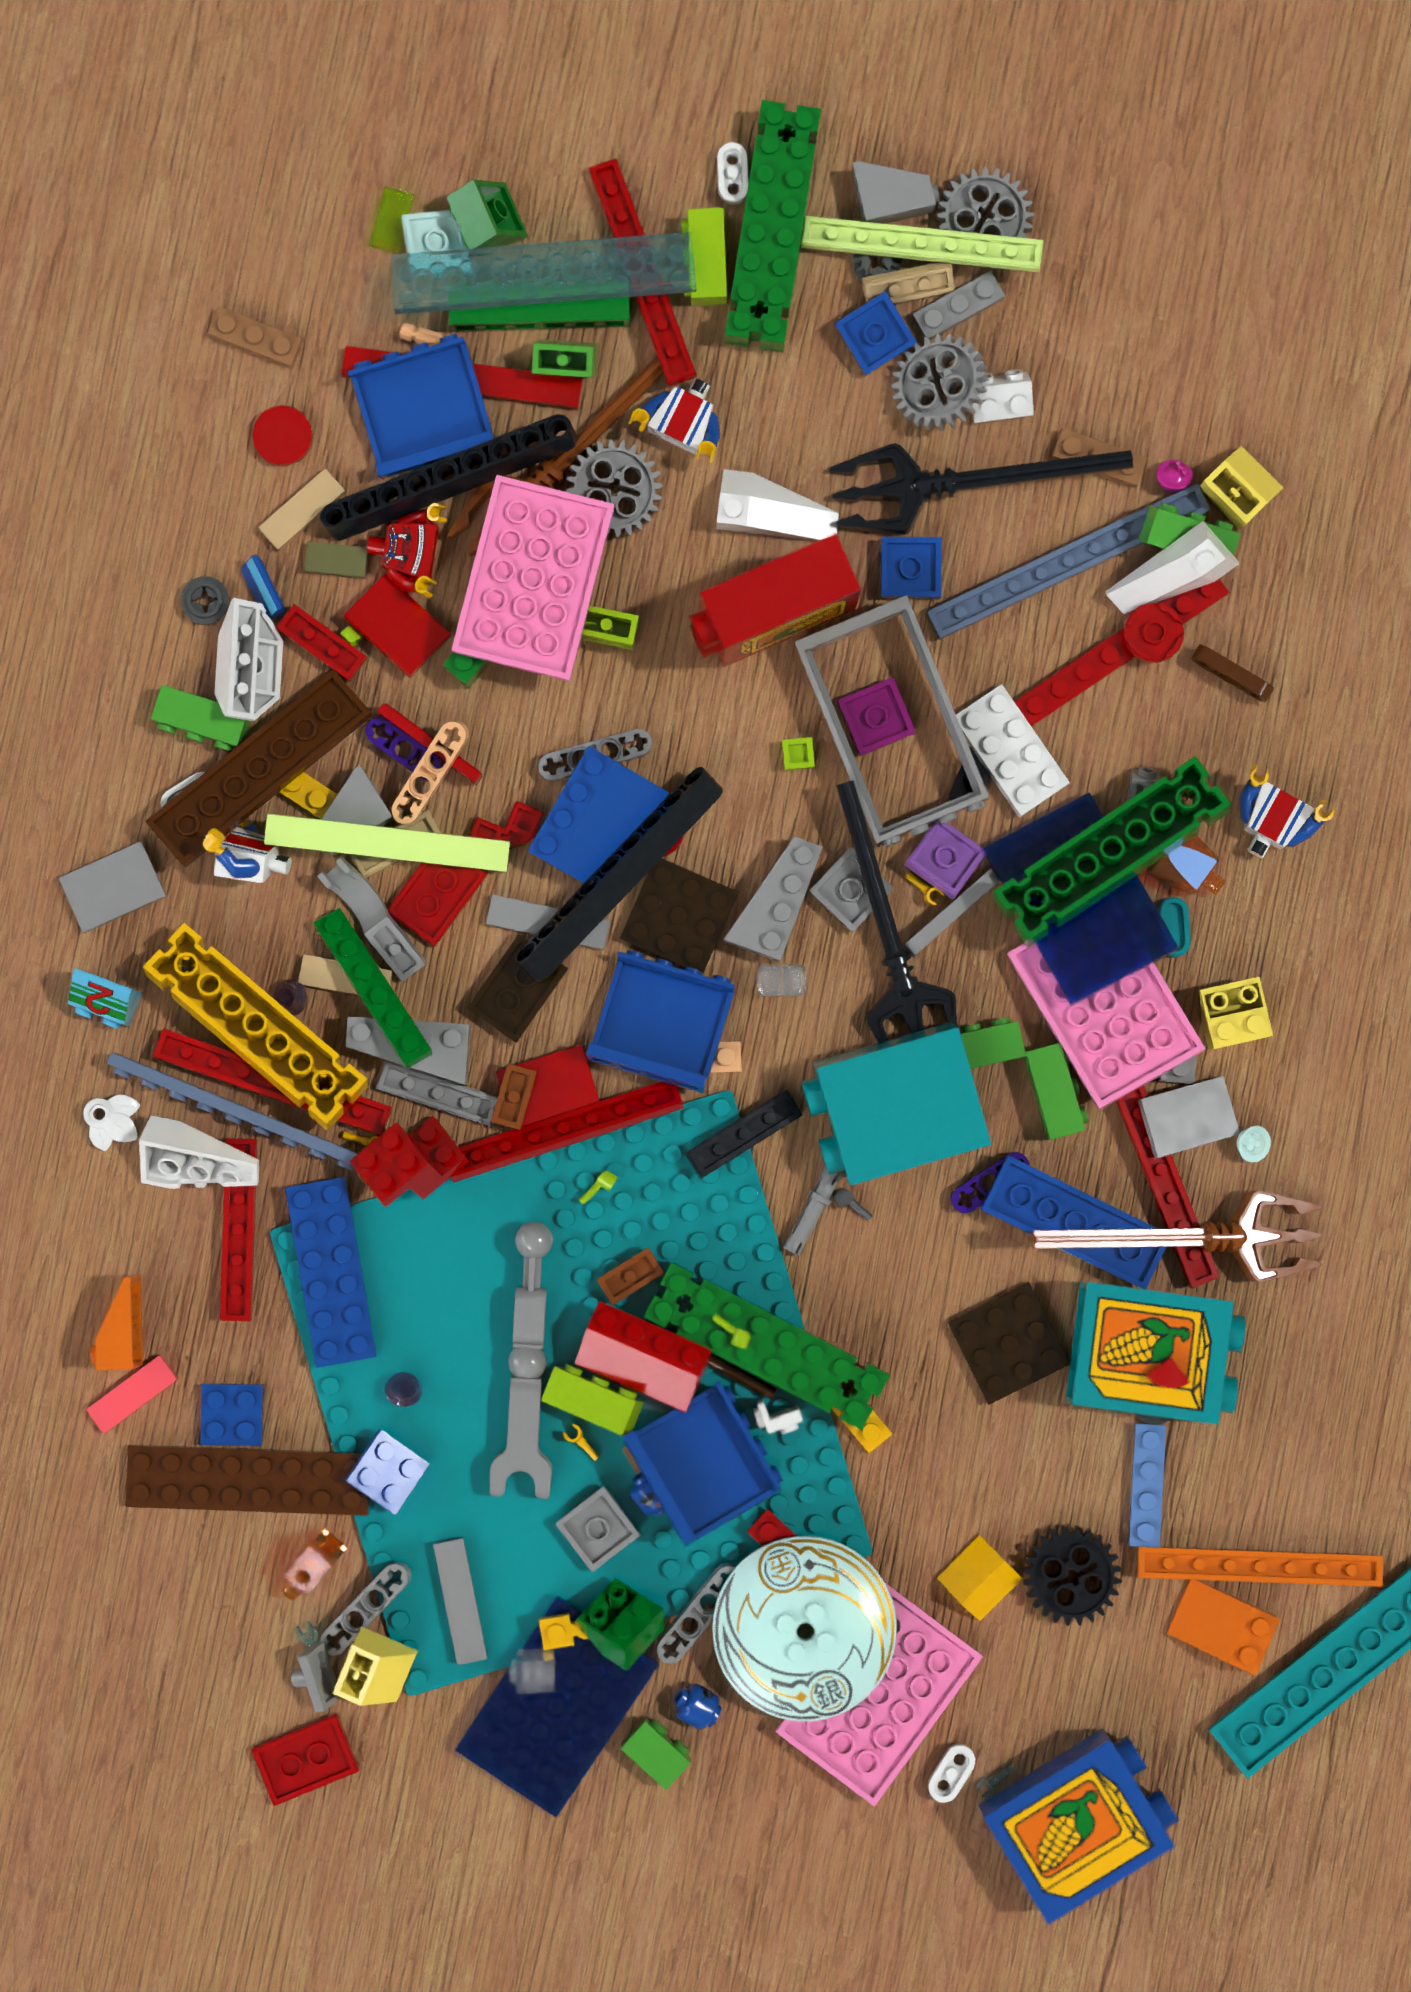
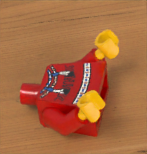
[367,503,447,598]

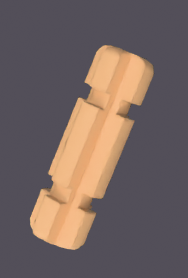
[400,323,448,347]

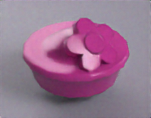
[1156,460,1193,493]

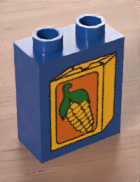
[978,1729,1179,1925]

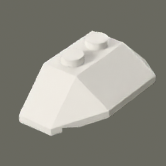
[214,598,283,721]

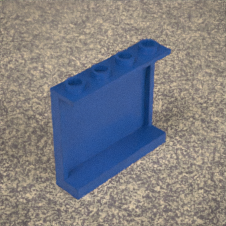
[347,334,495,479]
[586,950,735,1094]
[623,1381,783,1547]

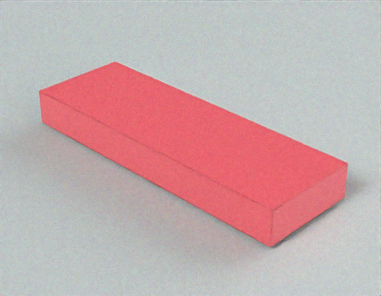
[86,1355,179,1434]

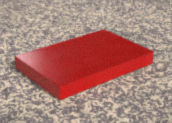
[344,574,451,678]
[388,862,488,947]
[495,1044,600,1129]
[251,1713,360,1806]

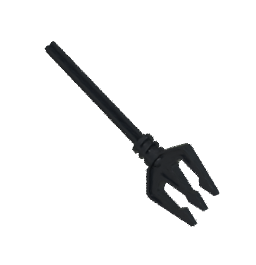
[829,443,1133,535]
[836,780,957,1043]

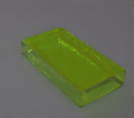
[369,187,414,254]

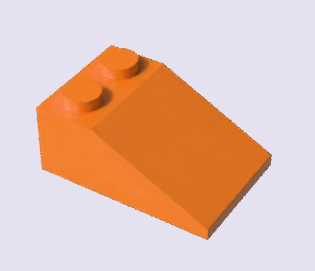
[90,1274,143,1371]
[1166,1580,1280,1676]

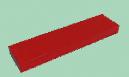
[377,703,483,786]

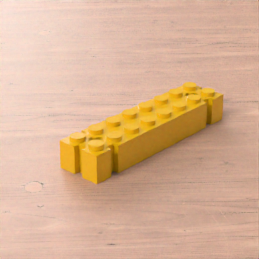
[143,923,368,1132]

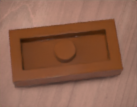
[491,1063,537,1130]
[596,1247,664,1306]

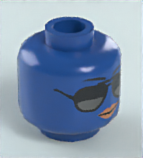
[630,1472,665,1516]
[674,1683,721,1730]

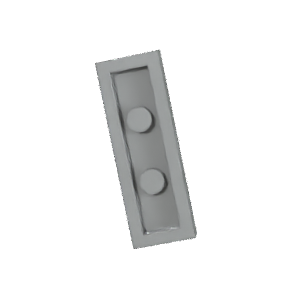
[912,270,1005,340]

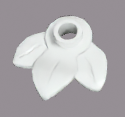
[83,1094,140,1151]

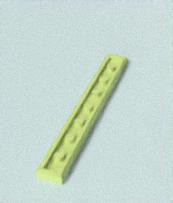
[801,216,1044,272]
[264,813,510,872]

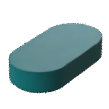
[1157,897,1191,958]

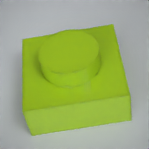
[782,737,815,771]

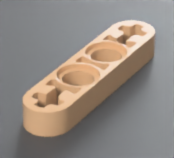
[392,721,469,824]

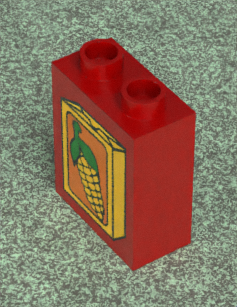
[689,533,861,667]

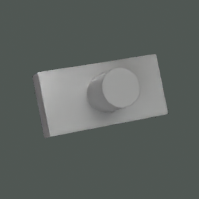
[291,1642,341,1712]

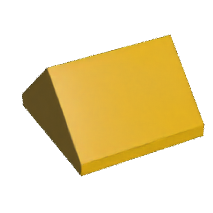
[936,1535,1023,1621]

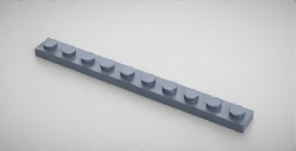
[926,483,1210,640]
[106,1052,358,1171]

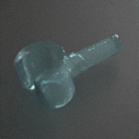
[295,1621,318,1648]
[975,1764,1015,1800]

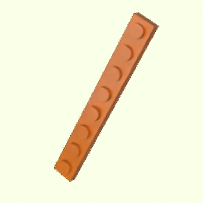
[1137,1547,1383,1587]

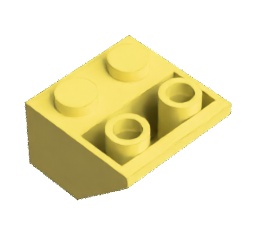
[1200,446,1283,531]
[1199,977,1273,1050]
[333,1627,418,1706]

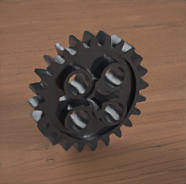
[1022,1525,1122,1626]

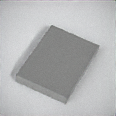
[59,841,167,933]
[1138,1076,1240,1158]

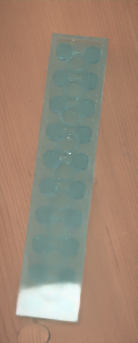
[391,232,696,314]

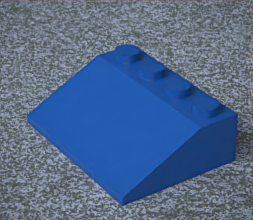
[528,746,669,883]

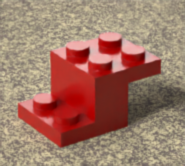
[350,1116,470,1207]

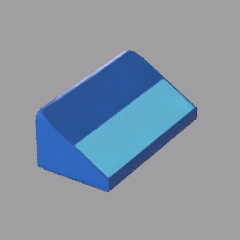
[241,554,286,620]

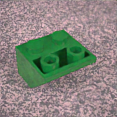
[577,1578,665,1671]

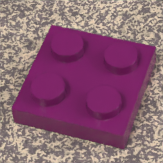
[837,677,916,756]

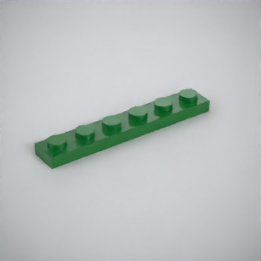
[314,908,432,1069]

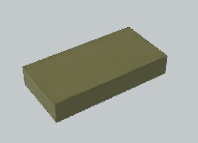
[305,541,368,579]

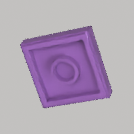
[904,820,988,900]

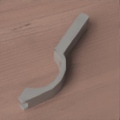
[317,856,427,982]

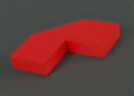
[469,801,544,850]

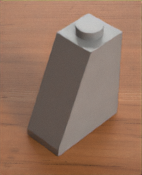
[851,161,940,224]
[322,765,394,857]

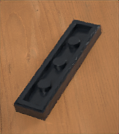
[684,1090,802,1179]

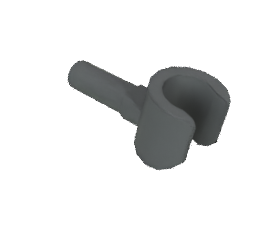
[832,1188,872,1221]

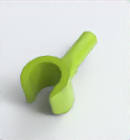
[341,625,364,646]
[579,1171,618,1205]
[712,1314,751,1349]

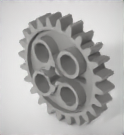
[936,167,1034,238]
[891,334,989,431]
[564,439,663,539]

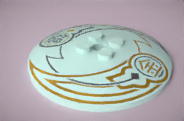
[713,1535,897,1721]

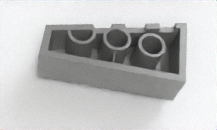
[723,836,823,962]
[346,1017,472,1086]

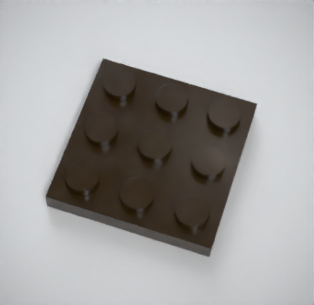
[620,858,739,975]
[947,1282,1070,1405]

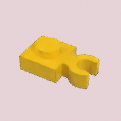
[539,1613,589,1650]

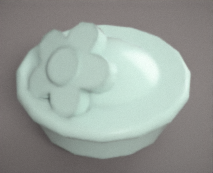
[1237,1126,1271,1163]

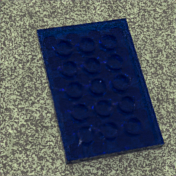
[983,792,1179,1007]
[455,1595,659,1818]

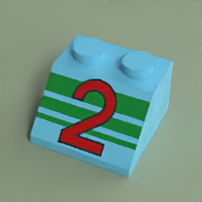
[68,968,142,1029]

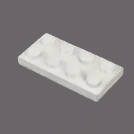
[956,684,1070,818]

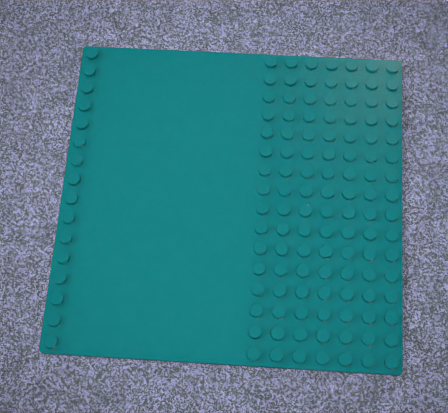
[270,1090,872,1696]

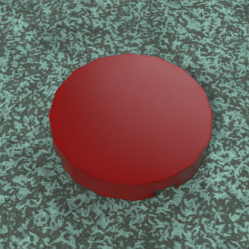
[252,405,313,467]
[1123,603,1184,663]

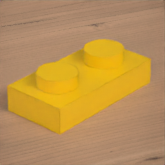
[280,772,338,819]
[832,1387,892,1454]

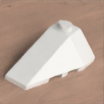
[716,469,839,541]
[1105,521,1239,614]
[139,1115,259,1189]

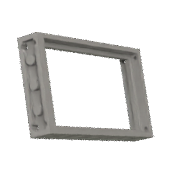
[795,595,989,848]

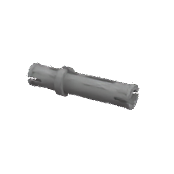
[783,1167,842,1256]

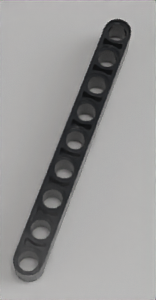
[320,414,577,540]
[516,767,723,982]

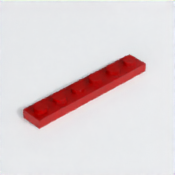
[220,1138,258,1321]

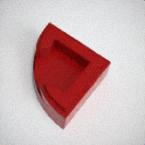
[1145,1357,1190,1388]

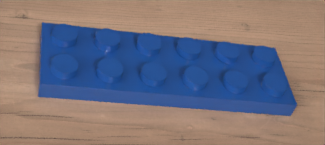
[980,1155,1166,1290]
[285,1177,377,1368]

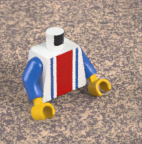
[628,378,720,463]
[1239,764,1336,858]
[203,819,292,883]

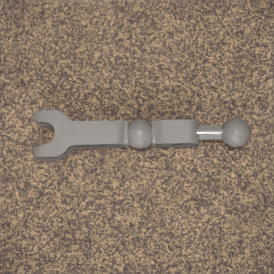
[490,1221,553,1500]

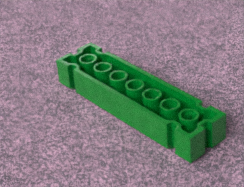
[725,100,821,352]
[993,756,1231,948]
[644,1262,890,1430]

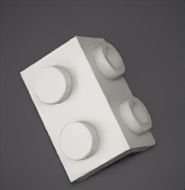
[972,369,1034,423]
[753,1398,803,1434]

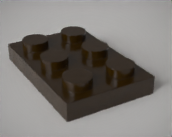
[467,934,568,1043]

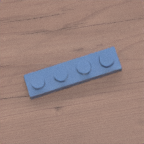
[1128,1423,1166,1548]

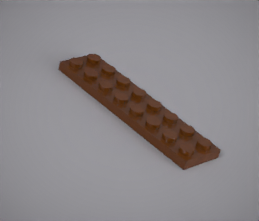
[145,669,372,868]
[126,1445,370,1516]

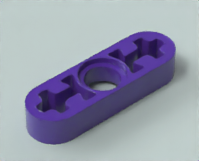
[366,717,443,781]
[951,1152,1029,1213]

